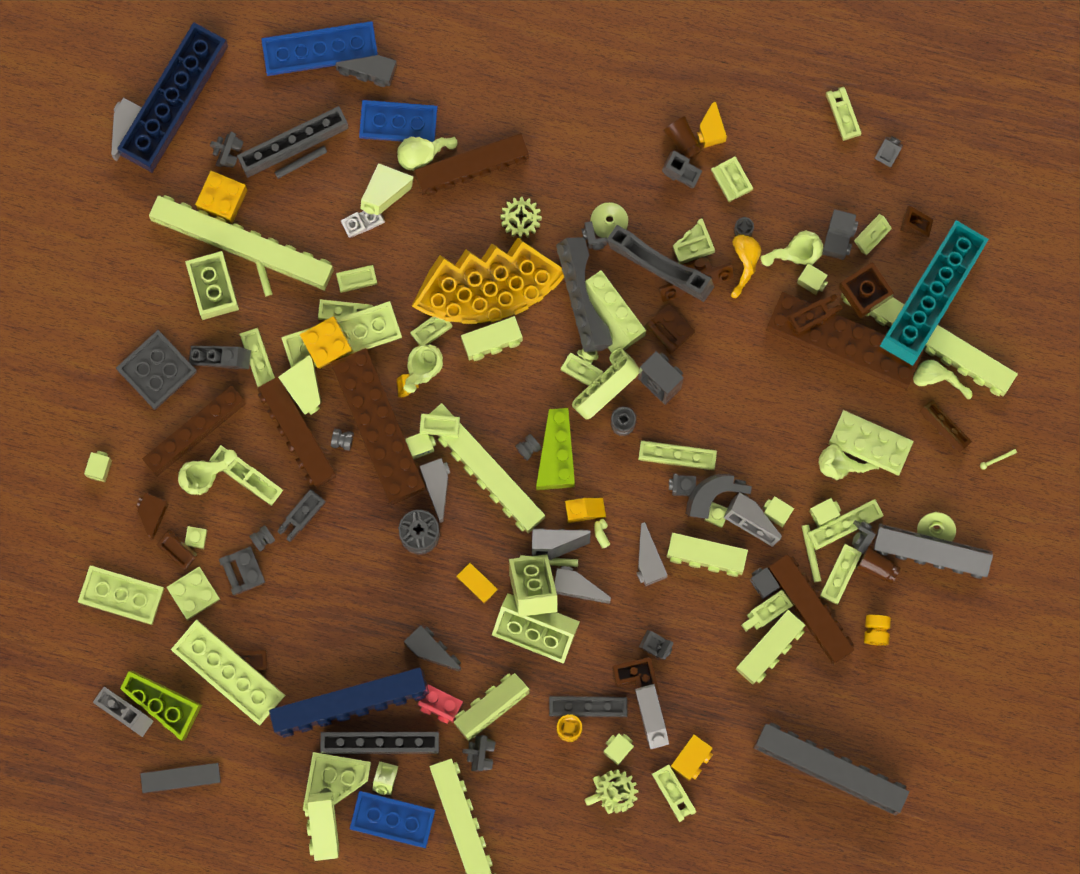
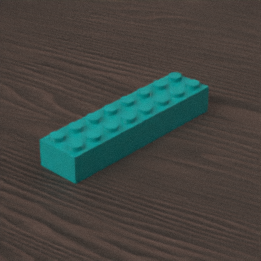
[880,220,989,366]

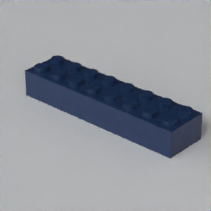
[117,22,228,173]
[269,668,429,738]

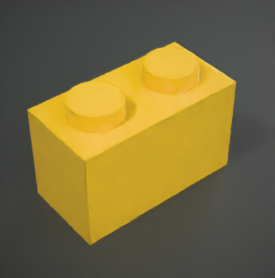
[671,735,713,781]

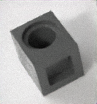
[750,568,780,600]

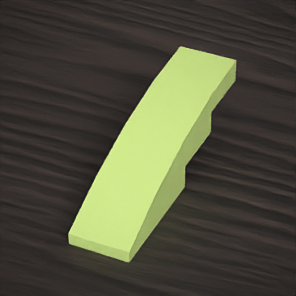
[209,445,283,506]

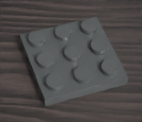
[116,330,197,410]

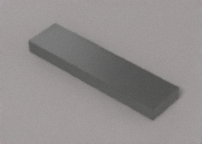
[549,696,627,717]
[140,763,221,793]

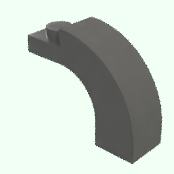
[685,474,752,519]

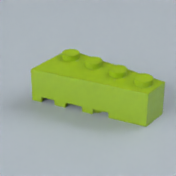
[120,671,202,741]

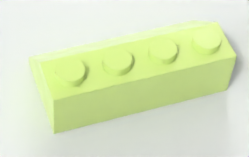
[585,271,646,353]
[492,594,580,663]
[454,673,529,742]

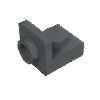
[874,136,903,167]
[669,474,696,496]
[852,520,876,554]

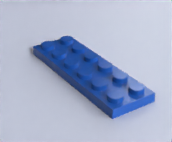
[261,21,378,76]

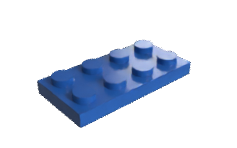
[359,100,438,142]
[350,791,436,849]

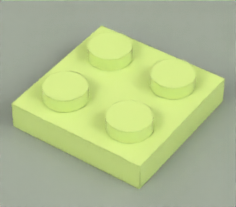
[167,567,220,620]

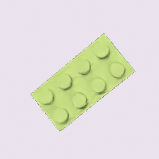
[828,410,914,476]
[78,565,164,625]

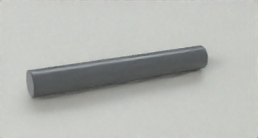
[274,146,327,179]

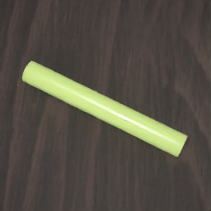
[255,261,273,297]
[801,525,821,583]
[520,555,578,567]

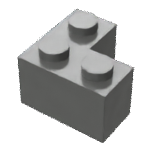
[822,209,858,260]

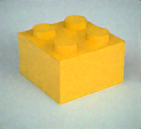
[195,171,247,224]
[300,316,353,369]

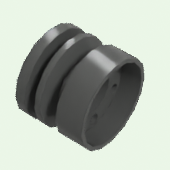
[398,510,440,555]

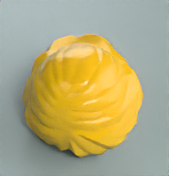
[731,235,761,298]

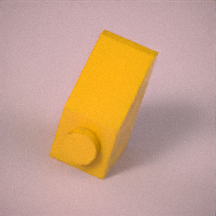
[697,102,727,148]
[565,498,606,523]

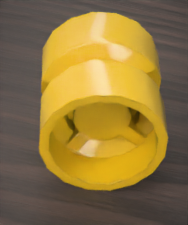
[864,615,891,646]
[557,715,582,742]

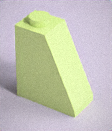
[361,163,414,215]
[278,355,322,415]

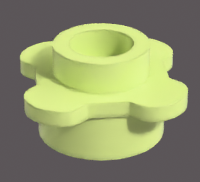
[577,349,598,364]

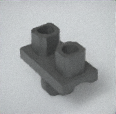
[210,132,243,168]
[462,735,496,772]

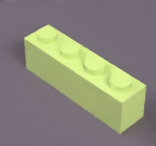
[667,533,748,577]
[736,610,805,685]

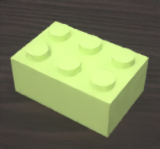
[185,251,239,320]
[509,554,557,617]
[304,792,339,861]

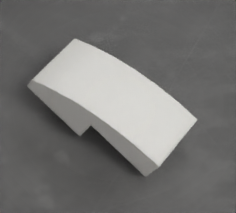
[341,211,385,238]

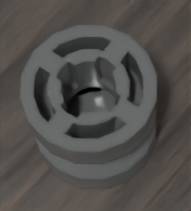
[734,217,754,237]
[331,429,354,451]
[515,434,542,461]
[249,525,276,551]

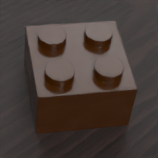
[839,262,894,318]

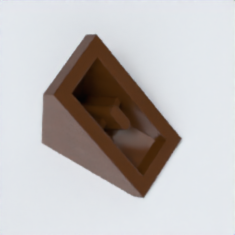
[900,206,933,237]

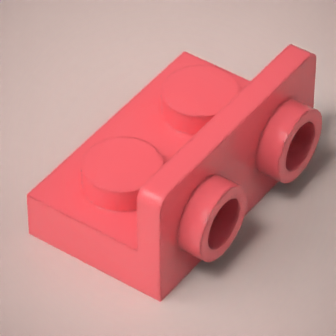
[417,684,463,724]

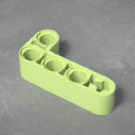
[572,348,639,419]

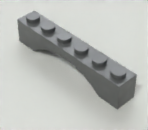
[607,225,714,302]
[556,237,613,352]

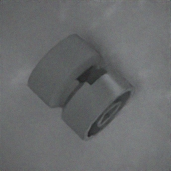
[611,407,636,436]

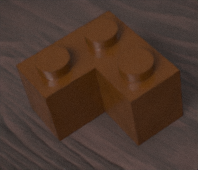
[612,657,660,698]

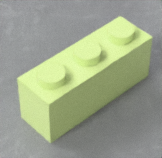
[461,316,523,361]

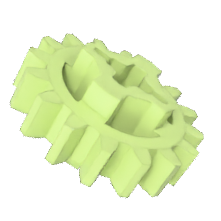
[501,197,542,239]
[596,769,638,813]

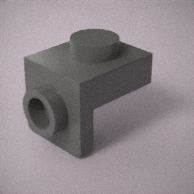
[581,221,607,250]
[639,630,673,660]

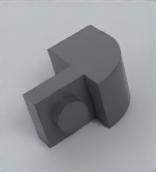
[662,150,702,188]

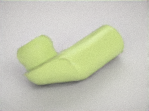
[594,519,610,548]

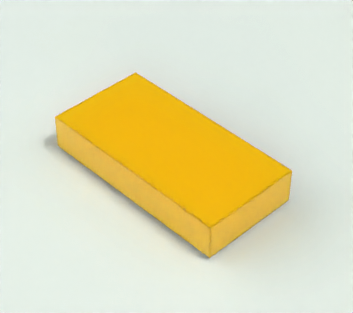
[457,563,498,604]

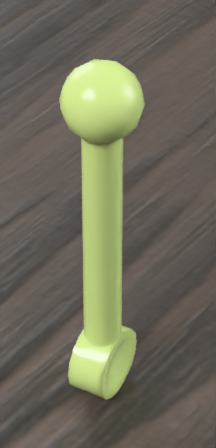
[980,449,1017,469]

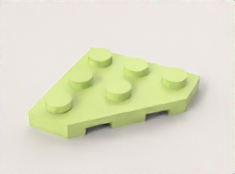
[303,752,371,811]

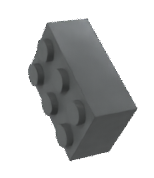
[638,351,684,405]

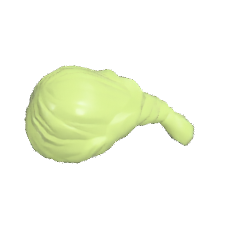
[397,136,458,171]
[761,230,823,266]
[404,344,443,393]
[913,360,973,399]
[818,444,879,480]
[178,450,238,495]

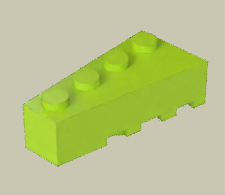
[536,408,575,490]

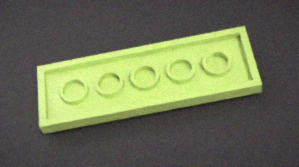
[281,301,402,368]
[171,620,286,726]

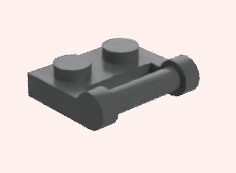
[219,546,266,595]

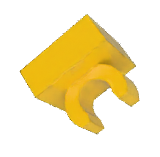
[396,374,419,397]

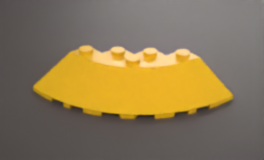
[412,238,564,324]

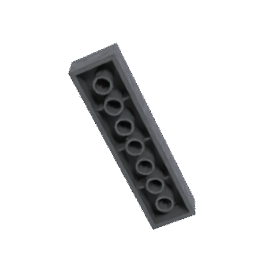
[754,723,910,816]

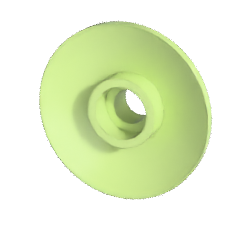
[591,203,628,238]
[917,512,956,541]

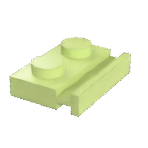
[711,156,753,202]

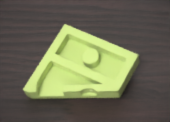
[673,219,715,264]

